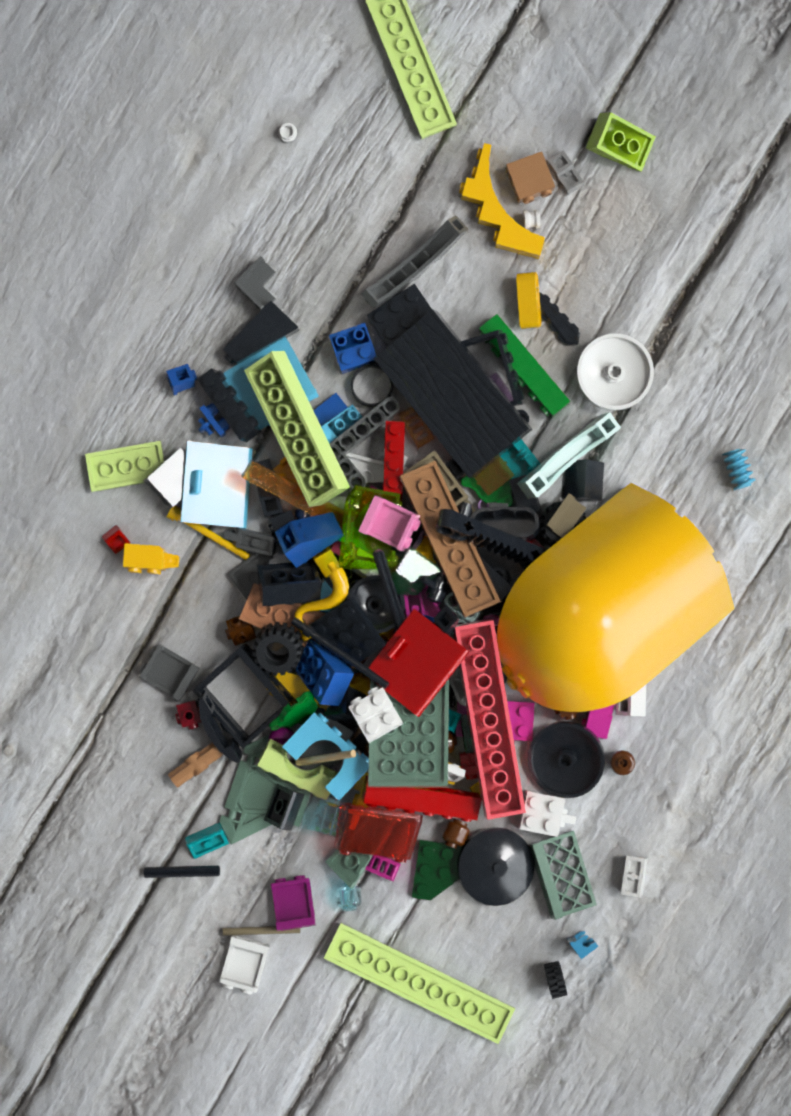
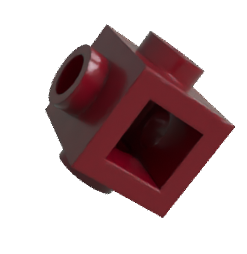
[175,700,202,730]

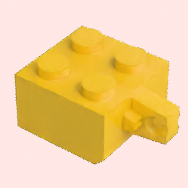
[123,544,180,575]

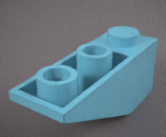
[321,404,362,444]

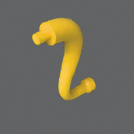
[294,561,349,642]

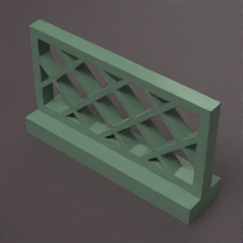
[528,831,597,920]

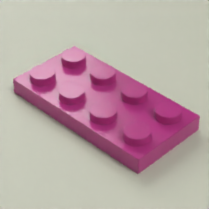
[455,700,535,741]

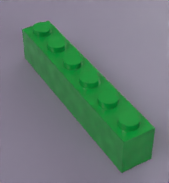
[479,314,571,418]

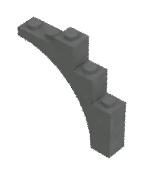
[361,215,469,308]

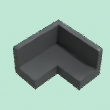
[234,256,276,311]

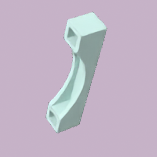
[517,412,621,499]

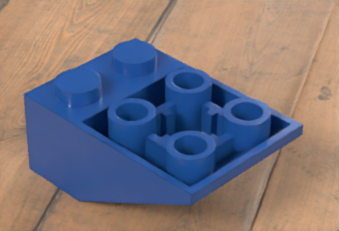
[275,512,344,568]
[295,639,354,706]

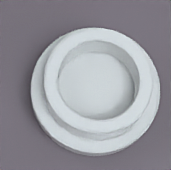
[278,123,297,142]

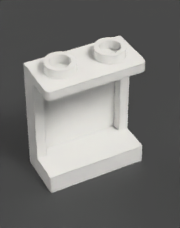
[219,935,270,994]

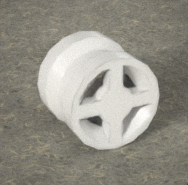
[524,209,541,229]

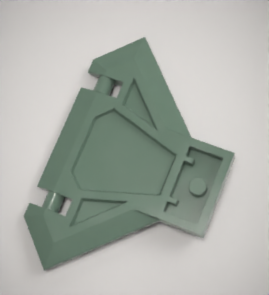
[220,735,311,845]

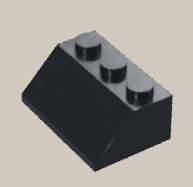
[257,561,321,606]

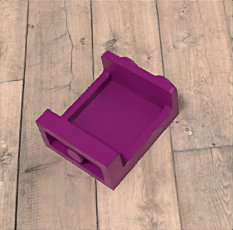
[271,875,316,932]

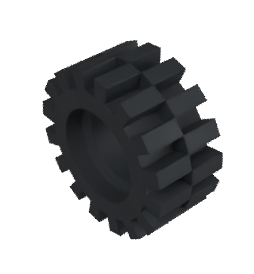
[544,961,567,999]

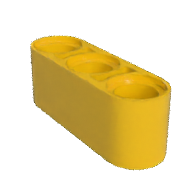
[516,272,541,329]

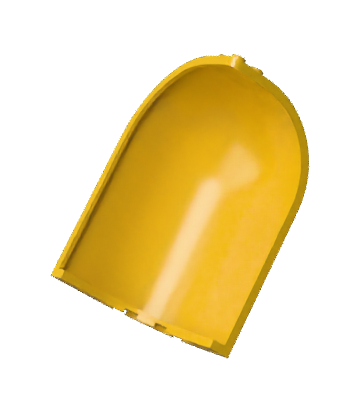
[497,483,734,712]

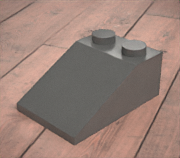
[291,712,354,770]

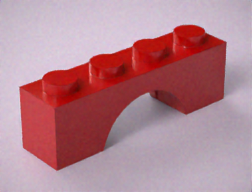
[382,421,405,502]

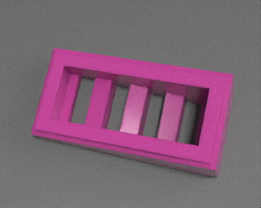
[365,852,401,882]

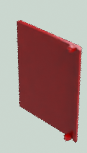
[369,609,469,717]

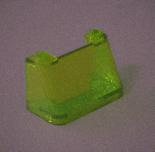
[339,485,402,570]

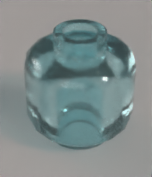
[336,882,362,911]

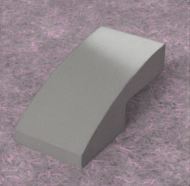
[547,150,584,195]

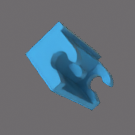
[567,931,599,959]

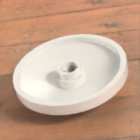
[577,334,654,411]

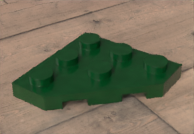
[412,839,463,901]

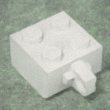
[519,790,576,837]

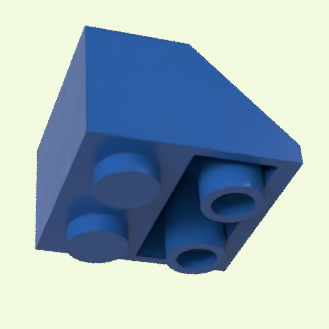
[329,323,377,374]

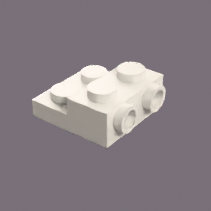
[349,687,403,743]

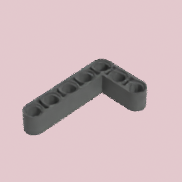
[330,397,400,494]

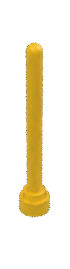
[166,505,250,560]

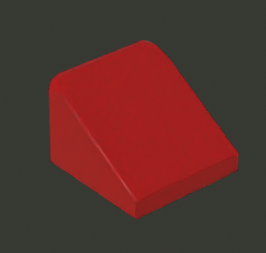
[102,525,131,554]

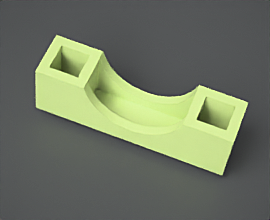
[257,739,338,800]

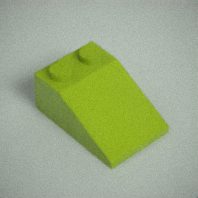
[586,112,656,172]

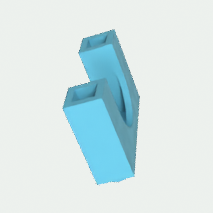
[282,713,369,801]

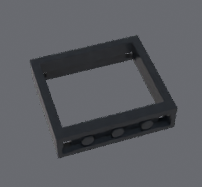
[462,330,524,407]
[192,643,297,748]

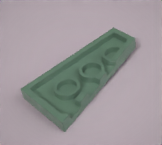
[326,807,394,890]

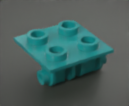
[500,439,541,479]

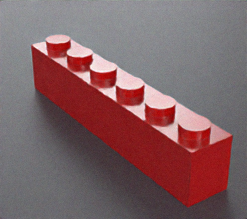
[362,775,482,822]

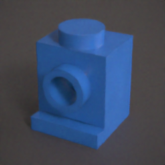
[166,364,197,396]

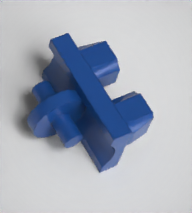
[198,403,230,438]

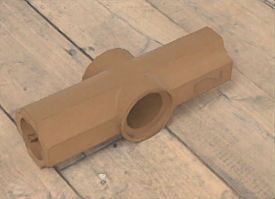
[168,743,224,788]

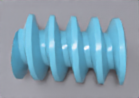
[722,449,756,491]

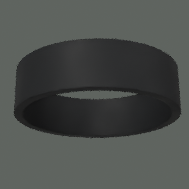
[351,364,393,407]

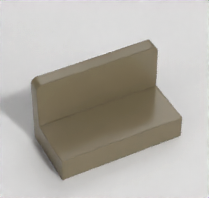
[545,494,586,538]

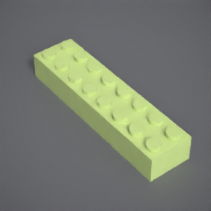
[244,351,350,507]

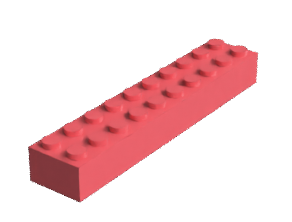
[453,619,526,820]

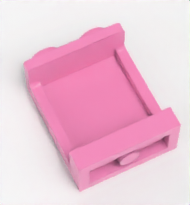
[359,495,420,551]

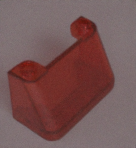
[334,802,423,863]

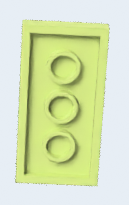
[85,441,164,492]

